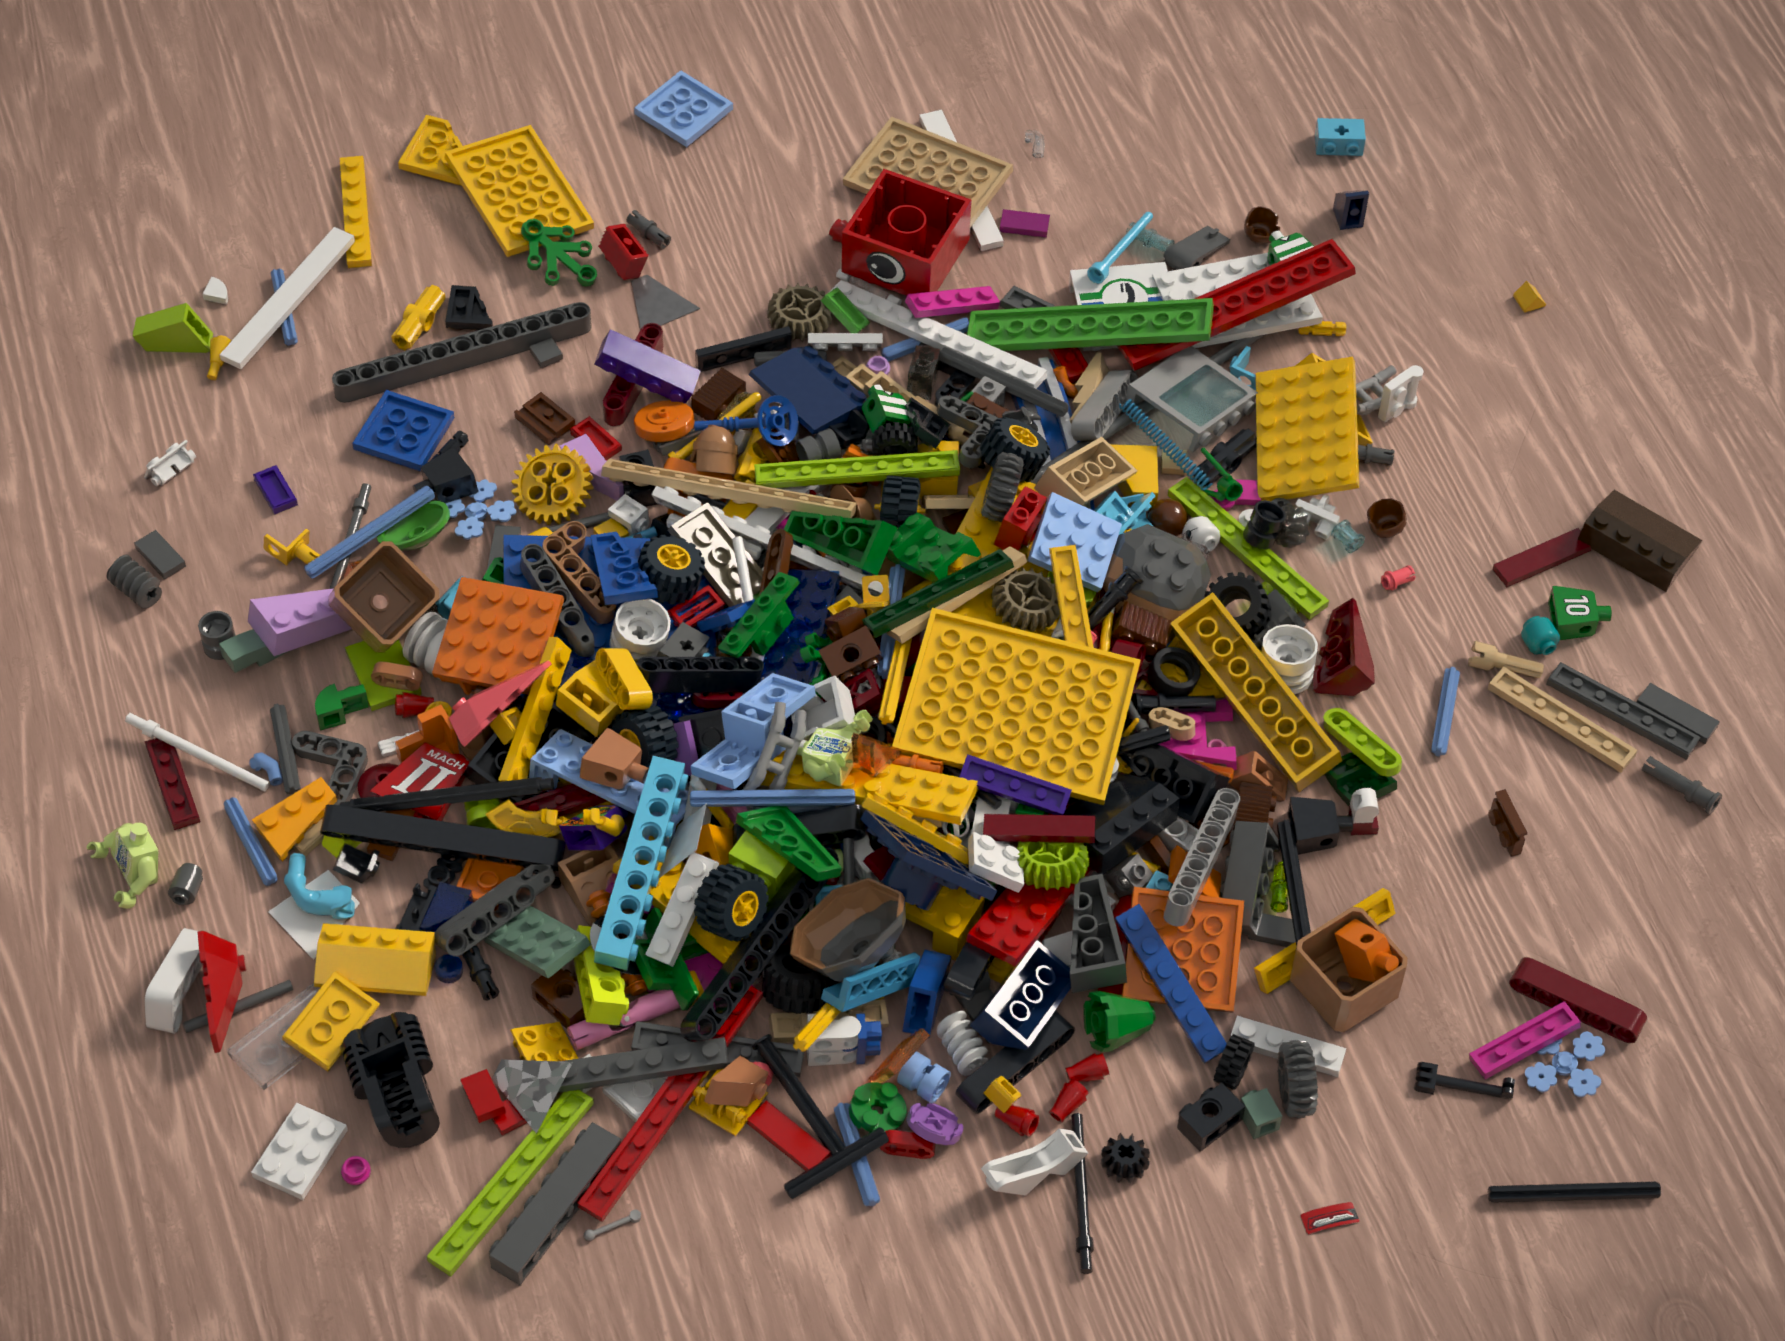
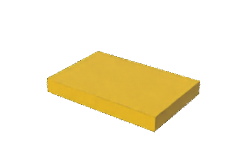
[282,971,380,1072]

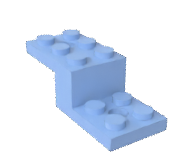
[690,673,816,789]

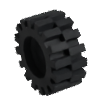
[872,422,918,456]
[1213,1034,1255,1090]

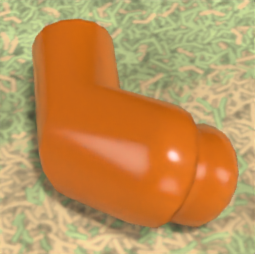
[1053,366,1078,399]

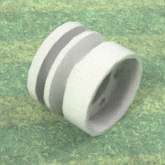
[609,599,671,664]
[403,612,448,681]
[1261,624,1318,694]

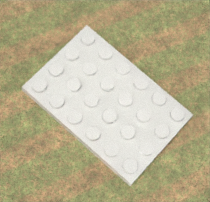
[1152,253,1323,348]

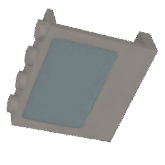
[1124,346,1258,452]

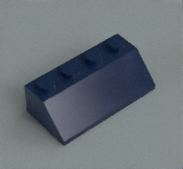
[970,940,1071,1050]

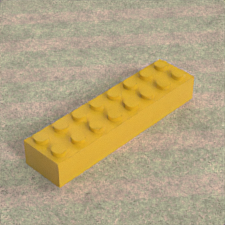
[1170,592,1342,792]

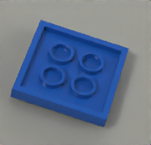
[352,390,455,471]

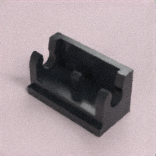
[395,883,440,932]

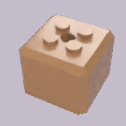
[329,541,439,653]
[1290,907,1408,1032]

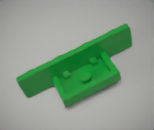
[718,572,800,658]
[635,908,699,1011]

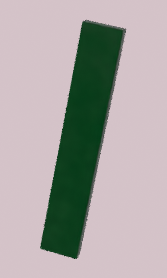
[862,549,1014,638]

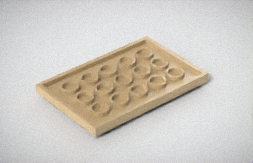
[843,116,1013,228]

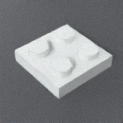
[968,832,1024,893]

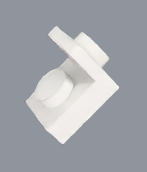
[608,494,650,536]

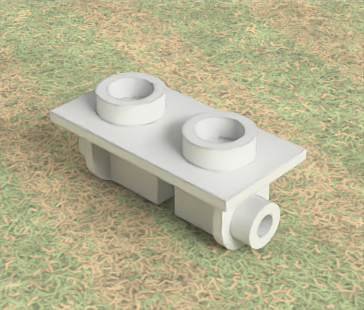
[144,440,196,486]

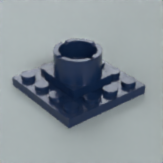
[861,810,997,911]

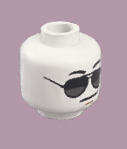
[1182,516,1220,554]

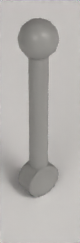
[584,1210,641,1241]

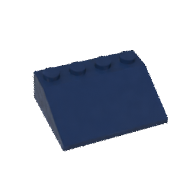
[749,346,867,434]

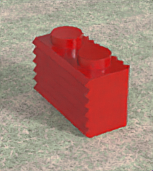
[598,224,649,280]

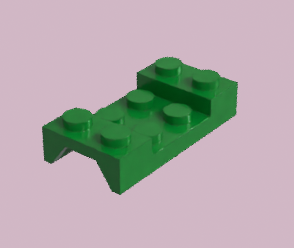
[886,512,981,583]

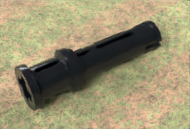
[1087,565,1144,631]
[1134,693,1216,716]

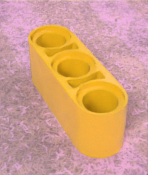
[595,648,653,710]

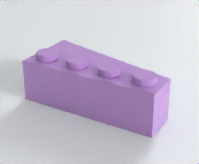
[247,588,352,656]

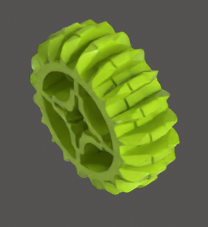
[1016,842,1089,891]

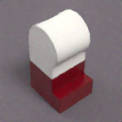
[1347,788,1379,836]

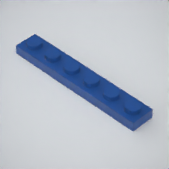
[1114,904,1227,1064]

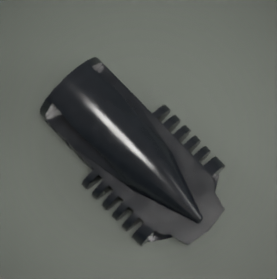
[340,1012,440,1148]

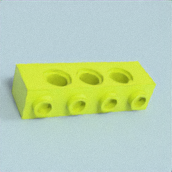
[573,925,629,1026]

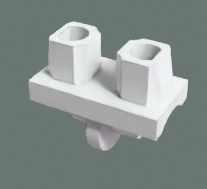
[1293,494,1340,540]

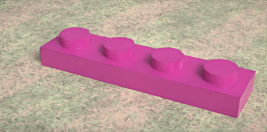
[905,286,1000,318]
[1469,1001,1581,1080]

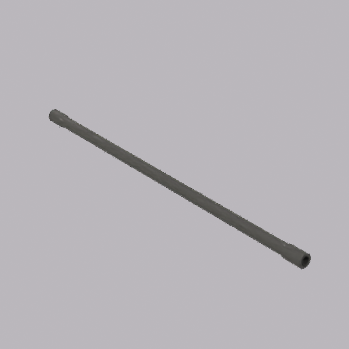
[1030,334,1267,484]

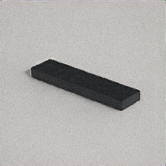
[695,326,792,372]

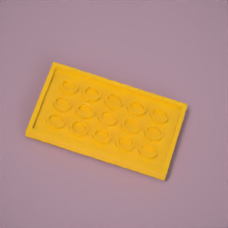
[445,125,594,257]
[1256,356,1359,501]

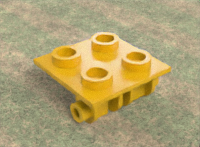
[510,1022,579,1061]
[688,1069,768,1136]

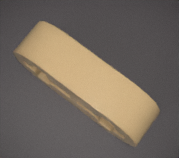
[1149,707,1195,741]

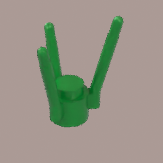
[1199,448,1243,501]

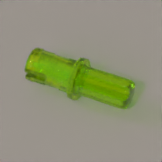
[1270,861,1288,913]

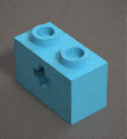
[1315,118,1366,156]

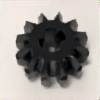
[1101,1133,1150,1184]

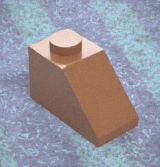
[1229,751,1288,802]
[704,1056,769,1106]

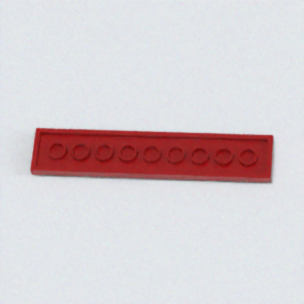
[1117,239,1356,371]

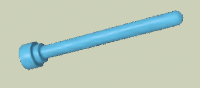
[1087,212,1153,284]

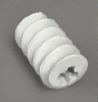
[937,1011,989,1076]

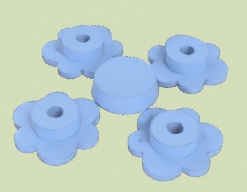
[445,479,516,540]
[1525,1031,1605,1097]

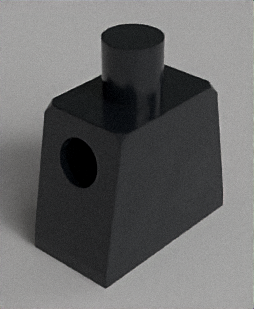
[413,448,479,503]
[1287,797,1353,855]

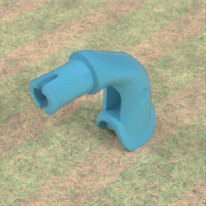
[284,853,355,919]

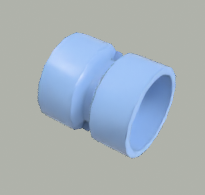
[897,1051,951,1103]

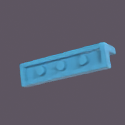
[821,952,921,1012]

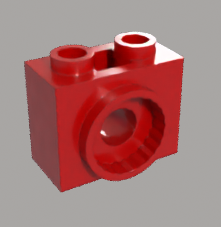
[993,486,1048,552]

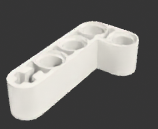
[145,928,202,1034]

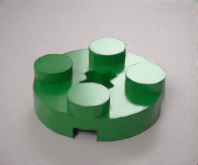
[848,1082,907,1133]

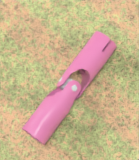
[567,990,680,1051]

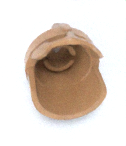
[690,425,738,476]

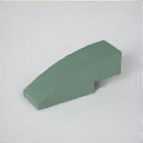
[219,629,289,673]

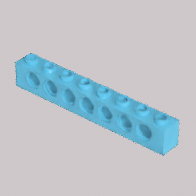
[594,756,688,970]

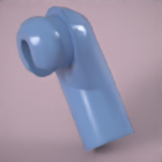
[249,753,283,786]

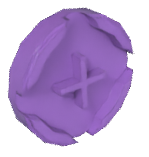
[906,1103,964,1145]

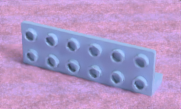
[529,729,688,850]

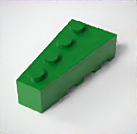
[784,511,898,575]

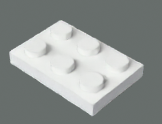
[808,333,883,351]
[251,1103,348,1200]

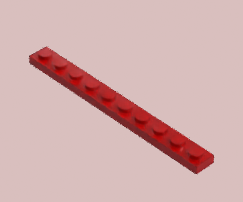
[578,986,763,1222]

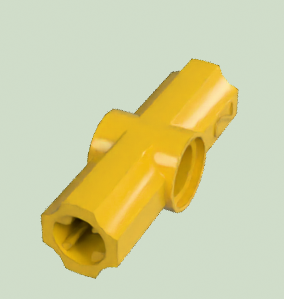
[391,285,446,351]
[734,427,768,483]

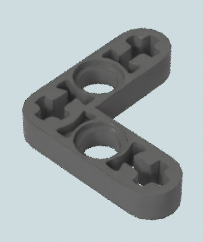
[937,396,998,468]
[292,731,368,806]

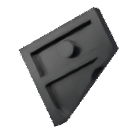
[445,285,493,330]
[905,397,951,449]

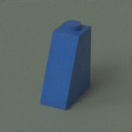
[902,949,952,1038]

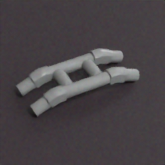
[1356,365,1408,415]
[742,702,806,790]

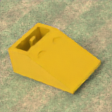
[556,660,624,737]

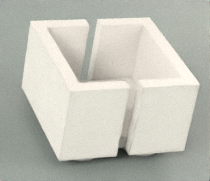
[791,676,855,741]

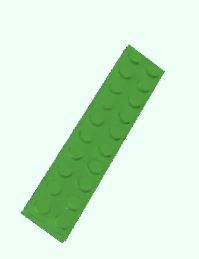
[967,298,1214,351]

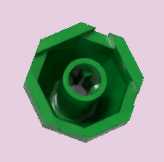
[1083,991,1156,1052]

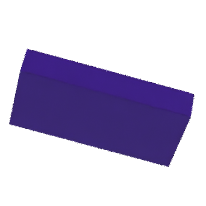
[253,465,298,515]

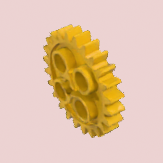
[511,444,594,525]

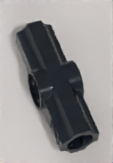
[1193,428,1257,487]

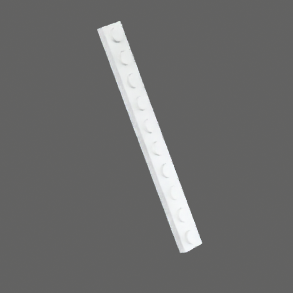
[830,280,1047,389]
[652,486,883,596]

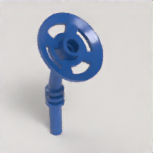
[694,395,798,446]

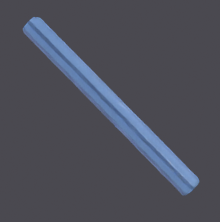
[304,486,435,579]
[877,564,905,679]
[690,789,855,807]

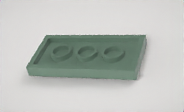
[484,905,591,978]

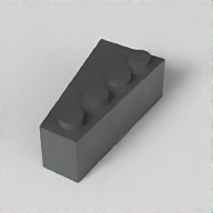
[1220,821,1280,936]
[1070,874,1127,993]

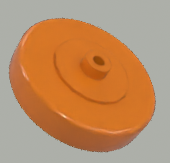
[634,400,695,442]

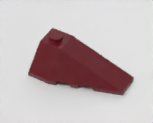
[1313,598,1375,696]

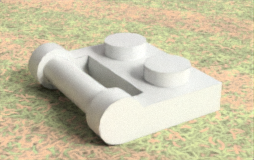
[1378,365,1424,423]

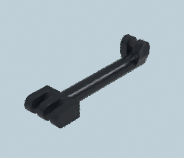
[1414,1062,1515,1100]

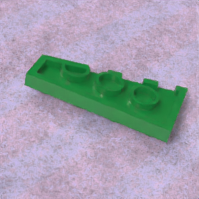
[735,806,842,881]

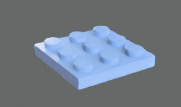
[634,71,733,147]
[1027,492,1122,593]

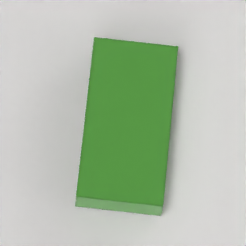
[820,287,870,333]

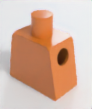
[1334,919,1399,982]

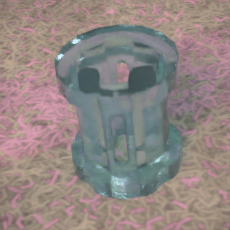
[1331,520,1365,553]

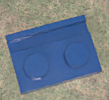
[697,599,755,633]

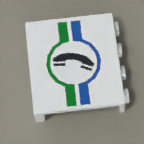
[1069,262,1168,351]

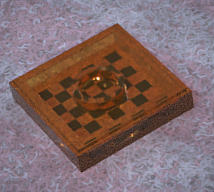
[868,1029,930,1083]

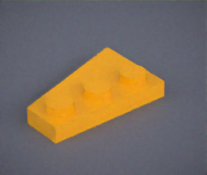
[252,777,337,862]

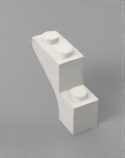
[981,1128,1088,1196]

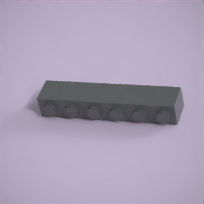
[489,1122,621,1286]

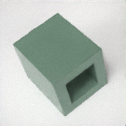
[1240,1088,1282,1139]

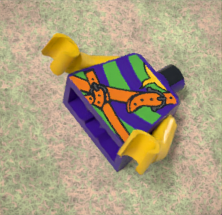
[541,805,628,850]

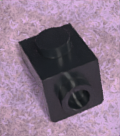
[829,409,870,449]
[333,843,380,884]

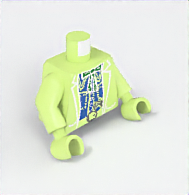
[796,710,873,787]
[86,822,158,909]

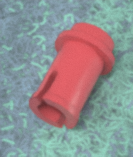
[1381,565,1416,591]

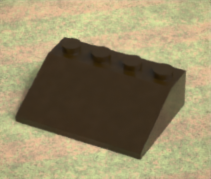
[1578,489,1703,592]

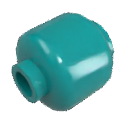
[1521,616,1560,655]

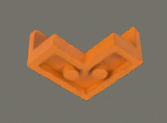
[395,705,459,763]

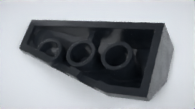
[1119,731,1230,824]

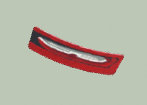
[1301,1202,1359,1234]

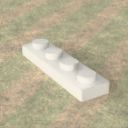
[645,852,719,967]
[1230,1016,1346,1077]

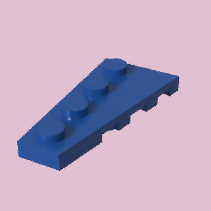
[591,532,658,605]

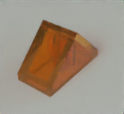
[851,733,901,777]

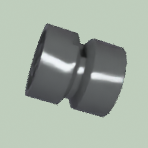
[796,428,842,461]
[198,611,235,660]

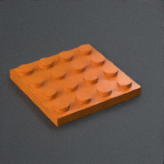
[432,577,564,695]
[1122,887,1244,1013]

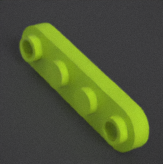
[1323,708,1402,777]

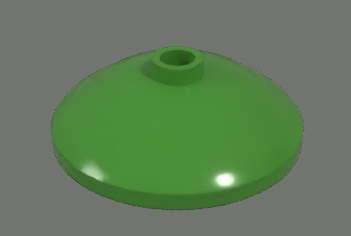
[377,501,450,551]

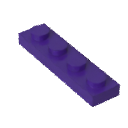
[959,754,1072,815]

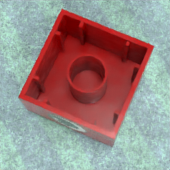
[842,169,972,296]

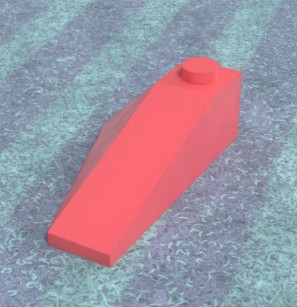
[449,660,552,747]

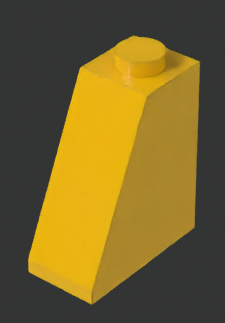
[1110,444,1158,509]

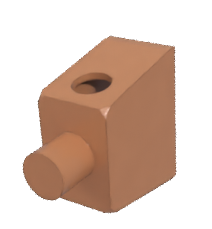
[580,728,649,790]

